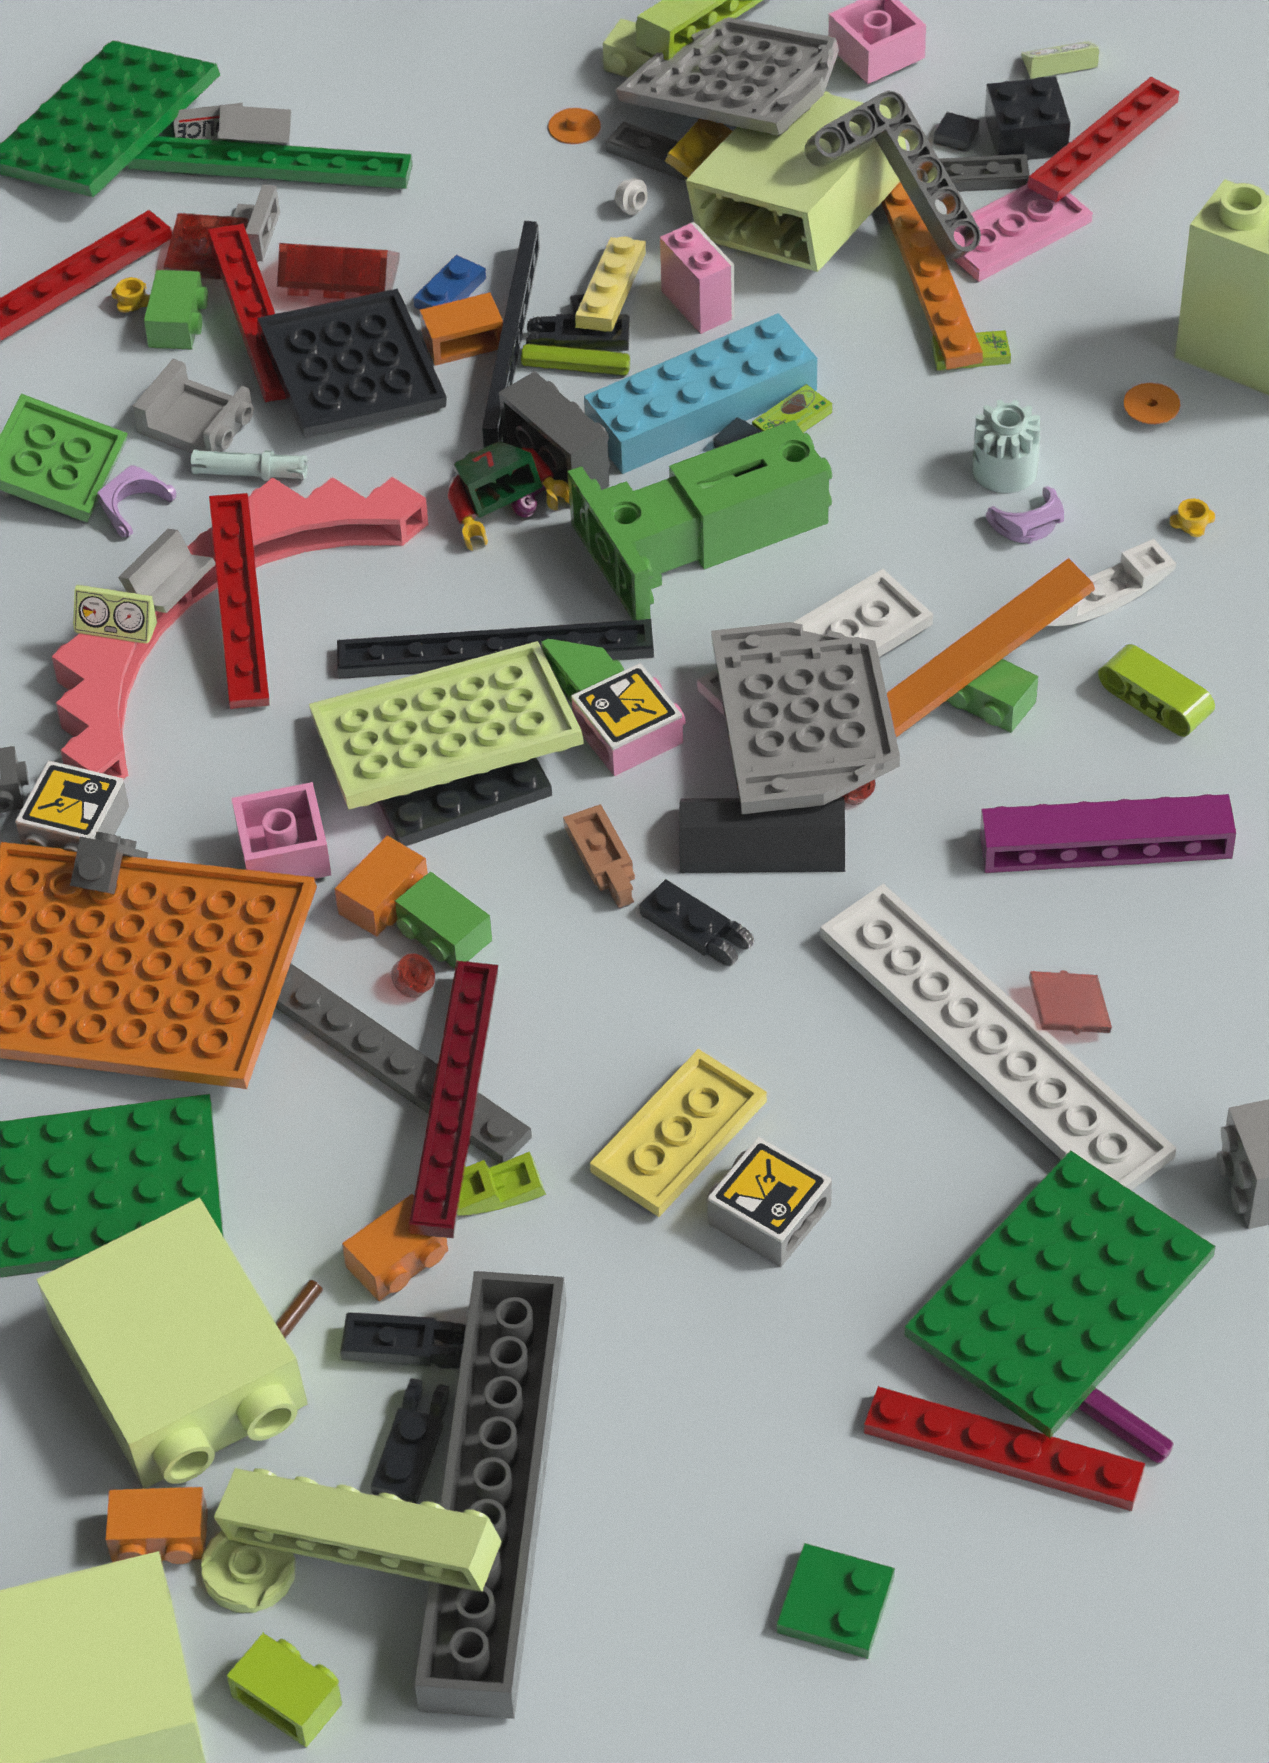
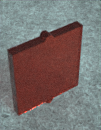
[1029,970,1112,1035]

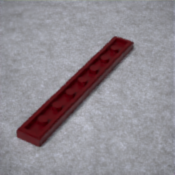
[409,960,499,1239]

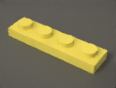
[575,237,646,332]

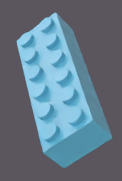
[584,313,817,474]

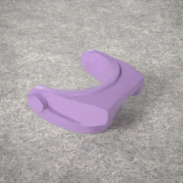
[97,465,176,538]
[986,486,1064,544]

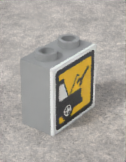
[16,760,129,852]
[706,1137,832,1267]

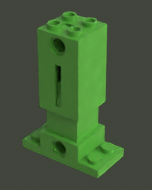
[568,420,832,620]

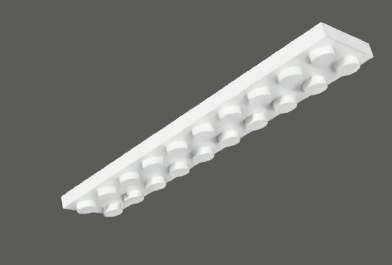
[820,884,1177,1191]

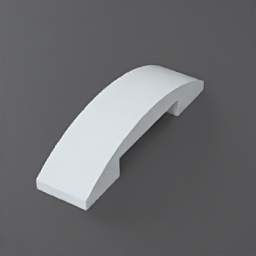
[1047,539,1176,626]

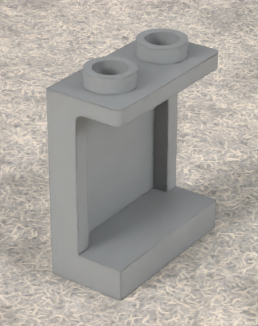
[133,359,253,453]

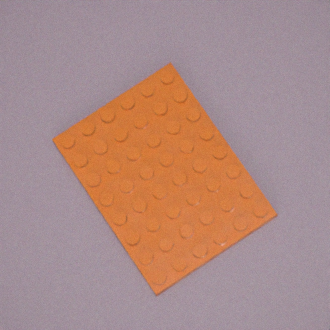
[0,842,317,1089]

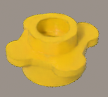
[111,277,150,313]
[1169,498,1215,537]

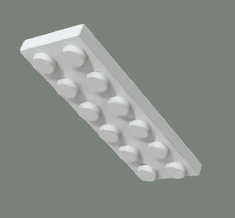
[697,569,933,715]

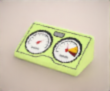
[1021,41,1099,78]
[73,585,157,644]

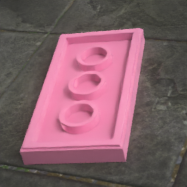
[953,184,1093,282]

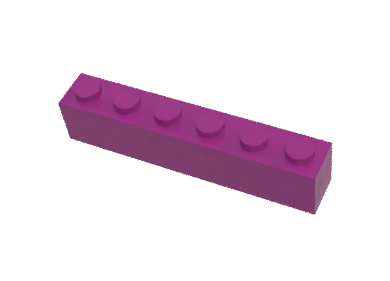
[980,794,1236,873]

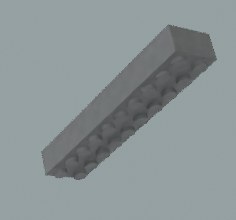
[415,1271,566,1719]

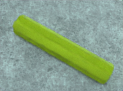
[521,344,631,376]

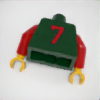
[447,441,569,551]

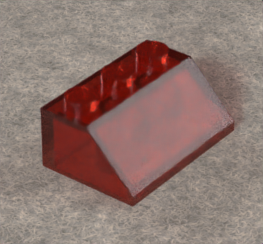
[277,243,400,299]

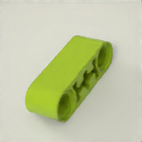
[1098,644,1215,737]

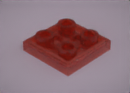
[164,213,249,280]

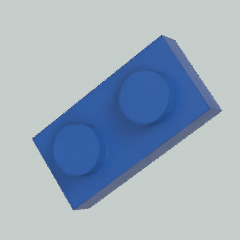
[413,254,487,310]

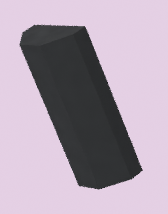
[679,797,845,873]

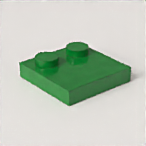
[777,1543,895,1659]

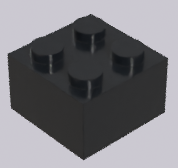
[985,76,1071,160]

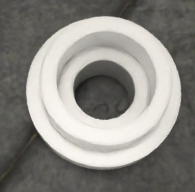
[615,178,648,215]

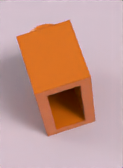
[420,292,503,366]
[335,835,428,937]
[342,1194,448,1301]
[106,1487,208,1564]

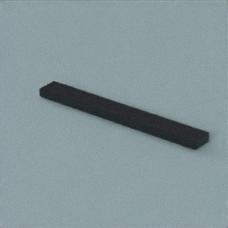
[482,221,540,448]
[337,619,654,679]

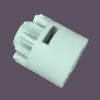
[972,400,1041,493]

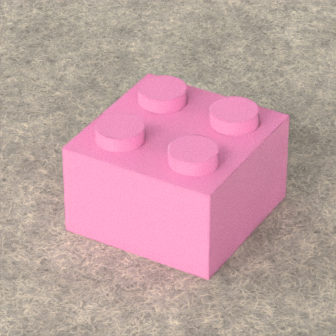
[828,0,926,84]
[232,782,331,879]

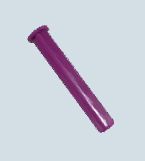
[1078,1388,1174,1464]

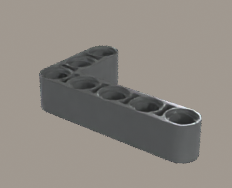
[805,91,981,259]

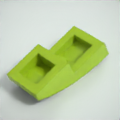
[458,1151,546,1216]

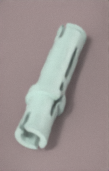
[191,449,308,481]

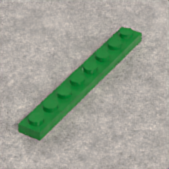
[128,136,413,189]

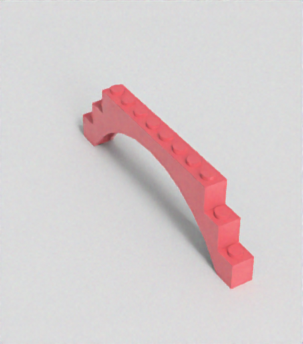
[51,477,429,779]

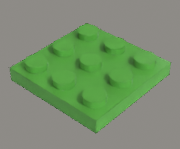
[0,393,128,523]

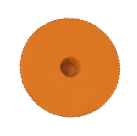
[548,108,601,144]
[1123,383,1180,424]

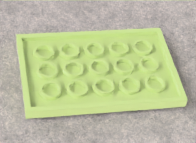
[309,641,584,810]

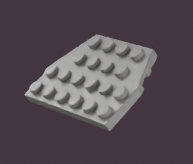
[616,17,839,136]
[711,622,900,814]

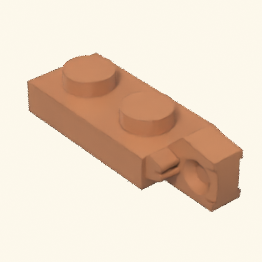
[563,804,635,908]

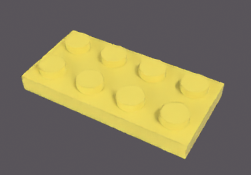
[590,1049,767,1217]

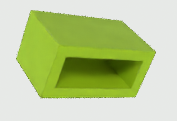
[226,1633,342,1748]

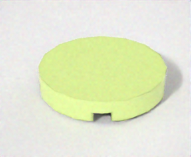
[201,1530,296,1613]

